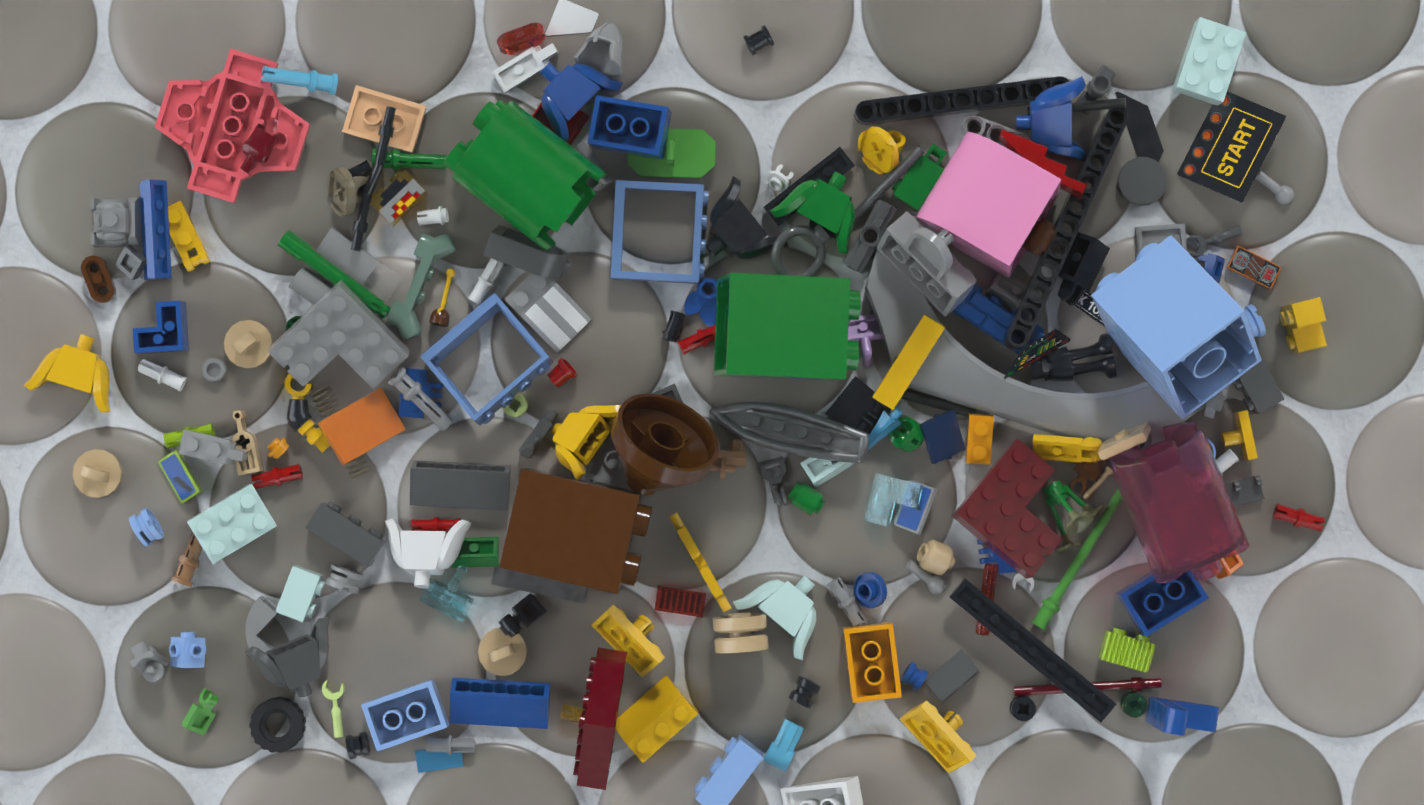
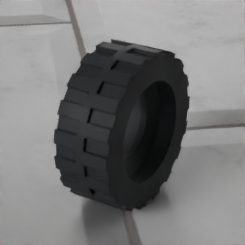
[249,697,306,753]

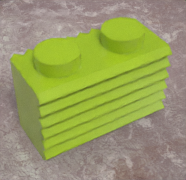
[1098,627,1156,673]

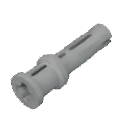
[388,367,453,431]

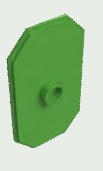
[628,129,716,178]

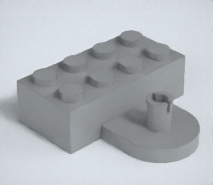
[876,211,977,317]

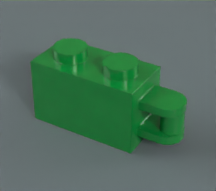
[891,144,947,212]

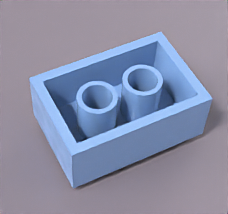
[361,678,450,751]
[694,734,764,805]

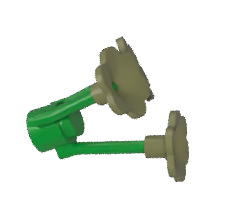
[1044,480,1105,554]

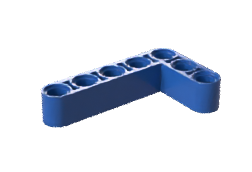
[1146,697,1219,735]

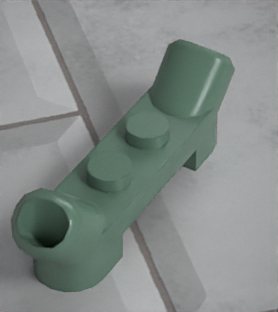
[386,233,456,340]

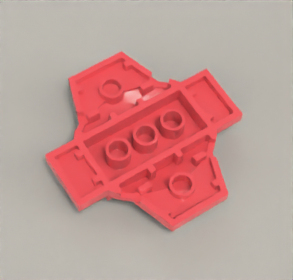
[155,48,311,203]

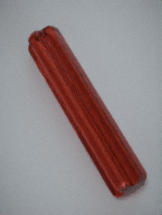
[976,563,998,636]

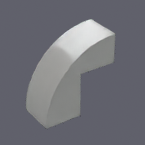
[245,596,279,652]

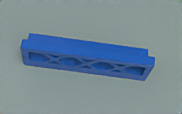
[139,180,172,280]

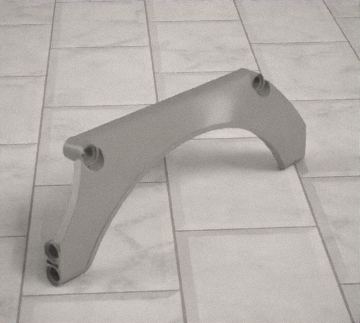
[864,249,1207,459]

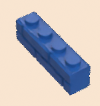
[952,284,1044,354]

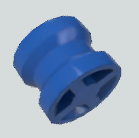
[900,661,928,692]

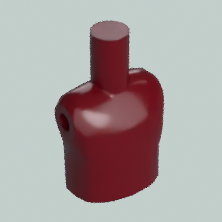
[240,126,278,173]

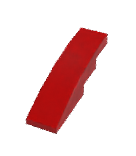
[999,129,1087,198]

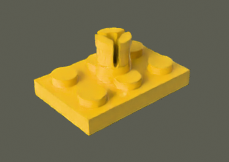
[591,604,665,677]
[899,700,977,773]

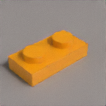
[965,414,994,465]

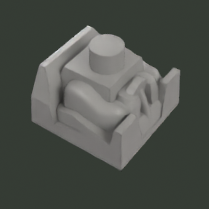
[90,198,143,247]

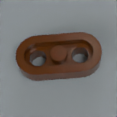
[81,255,116,303]

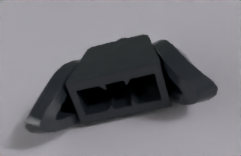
[706,176,789,259]

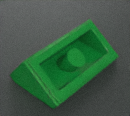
[451,537,500,568]

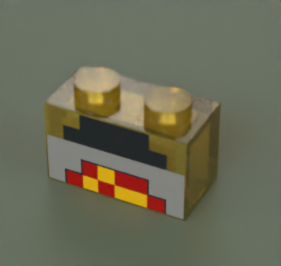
[370,170,428,227]

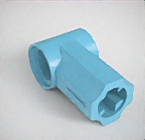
[763,718,804,771]

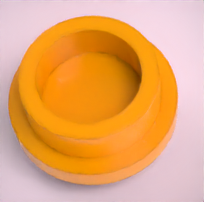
[267,437,289,459]

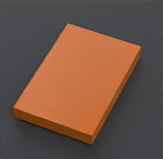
[318,388,406,466]

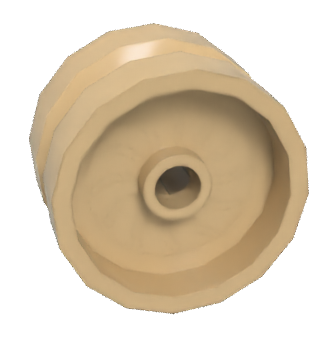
[712,612,769,653]

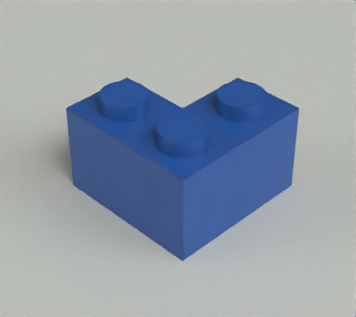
[133,301,189,354]

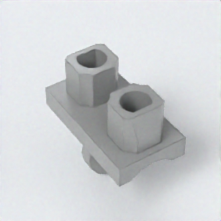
[130,641,169,683]

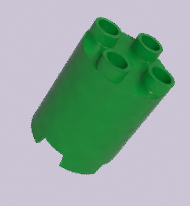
[443,100,607,252]

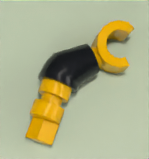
[285,374,331,453]

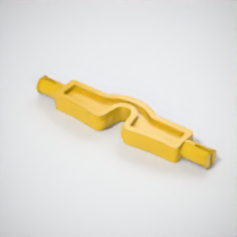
[669,512,732,613]

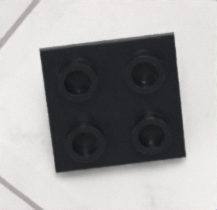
[825,376,891,435]

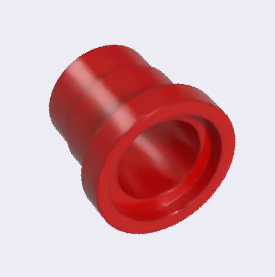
[547,357,578,388]

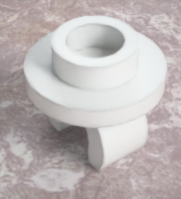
[767,164,794,191]

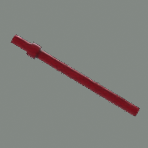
[1014,677,1162,696]

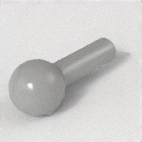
[1255,170,1294,205]
[906,560,946,594]

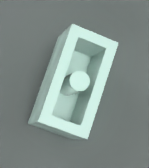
[275,565,325,622]

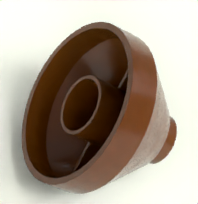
[611,394,719,495]

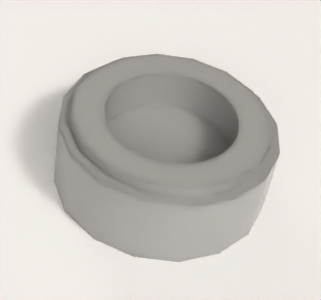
[202,358,228,382]

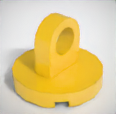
[858,126,906,174]

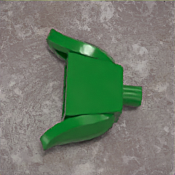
[770,171,855,254]

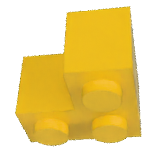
[1279,297,1327,354]

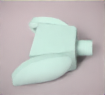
[733,576,817,661]

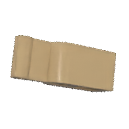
[232,410,264,476]

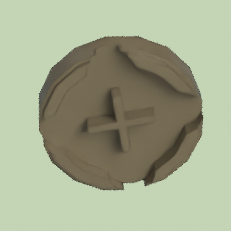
[327,167,375,216]

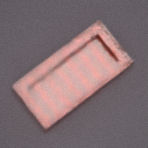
[654,585,706,618]

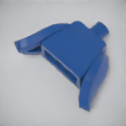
[540,62,623,143]
[1016,76,1086,161]

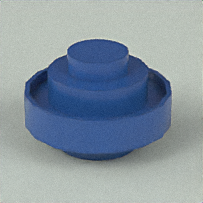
[853,572,887,609]

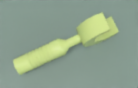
[322,679,345,738]

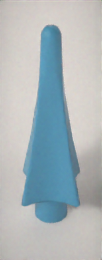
[868,407,903,450]

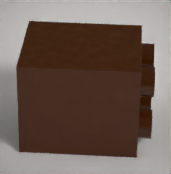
[499,468,653,594]

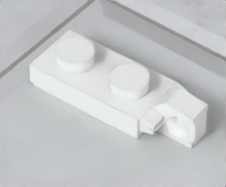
[492,43,558,94]

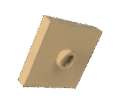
[1098,421,1151,461]

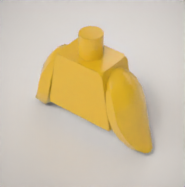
[23,334,110,413]
[552,405,621,481]

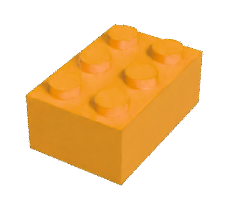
[842,622,902,703]

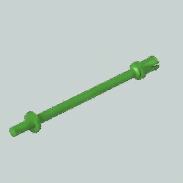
[1032,458,1145,631]

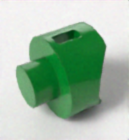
[888,416,924,452]

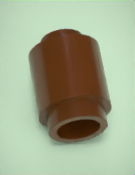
[1022,218,1057,256]

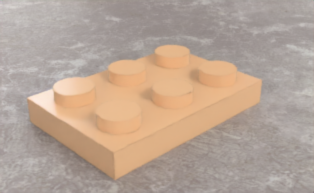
[342,85,427,153]

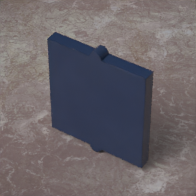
[920,410,966,464]

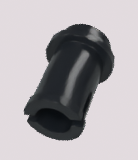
[348,160,372,177]
[662,310,686,343]

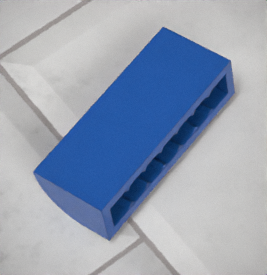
[450,678,550,729]

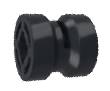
[788,676,821,709]

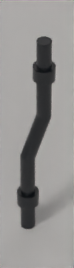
[351,106,396,252]

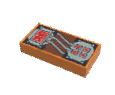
[1226,246,1282,290]

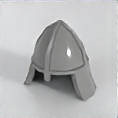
[574,22,623,78]

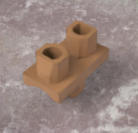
[711,439,746,479]

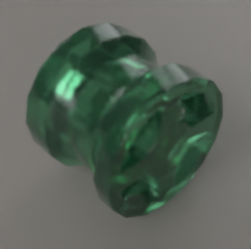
[1120,691,1147,718]

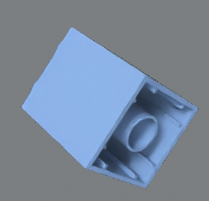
[1091,235,1262,420]

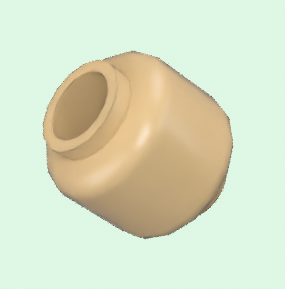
[917,540,955,575]

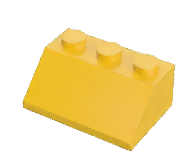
[616,675,698,763]

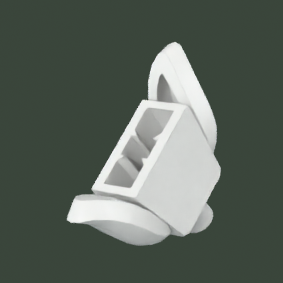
[384,518,472,588]

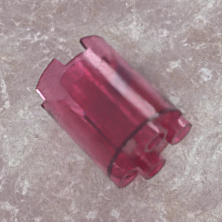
[1109,422,1250,583]

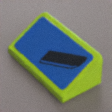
[158,450,203,504]

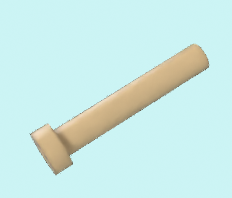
[1082,466,1114,500]

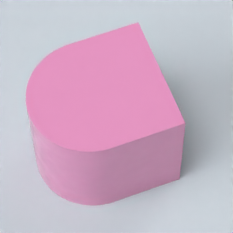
[916,132,1061,279]

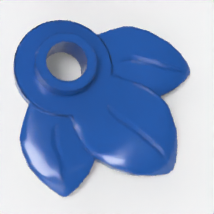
[684,278,717,327]

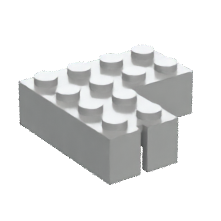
[268,280,410,388]

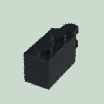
[1057,232,1110,306]

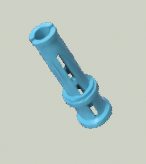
[261,66,338,95]

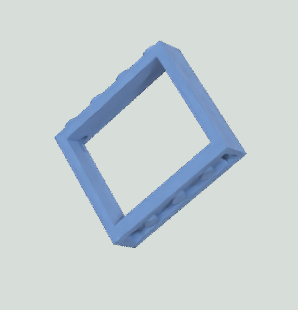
[611,180,708,284]
[420,293,554,426]

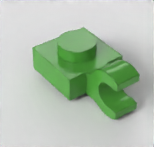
[181,688,219,735]

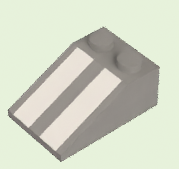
[504,273,592,353]

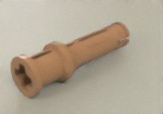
[171,512,202,587]

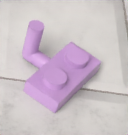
[848,314,883,368]

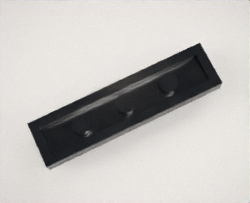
[763,147,855,227]

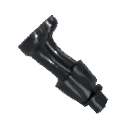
[1030,333,1117,381]

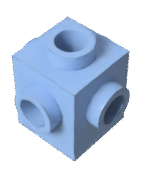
[169,632,206,668]

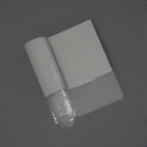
[289,227,404,317]

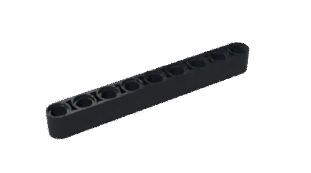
[854,76,1070,125]

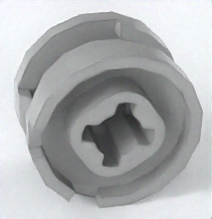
[325,564,364,594]

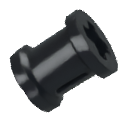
[743,25,775,55]

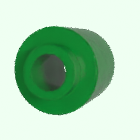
[787,481,825,516]

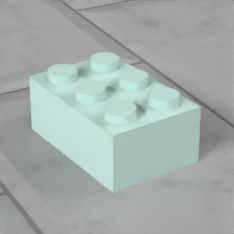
[1172,17,1246,105]
[187,483,277,564]

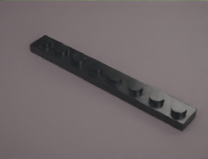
[949,578,1117,723]

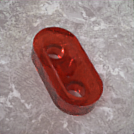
[497,23,546,55]

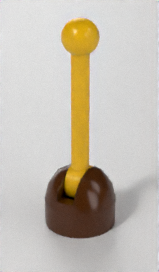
[429,268,455,327]

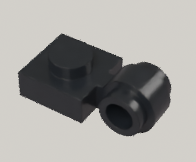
[499,593,547,638]

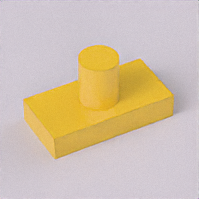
[1221,410,1258,460]

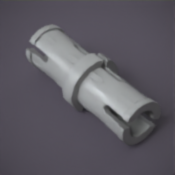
[827,577,866,626]

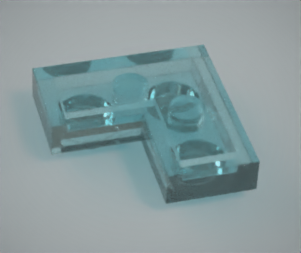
[864,473,924,527]

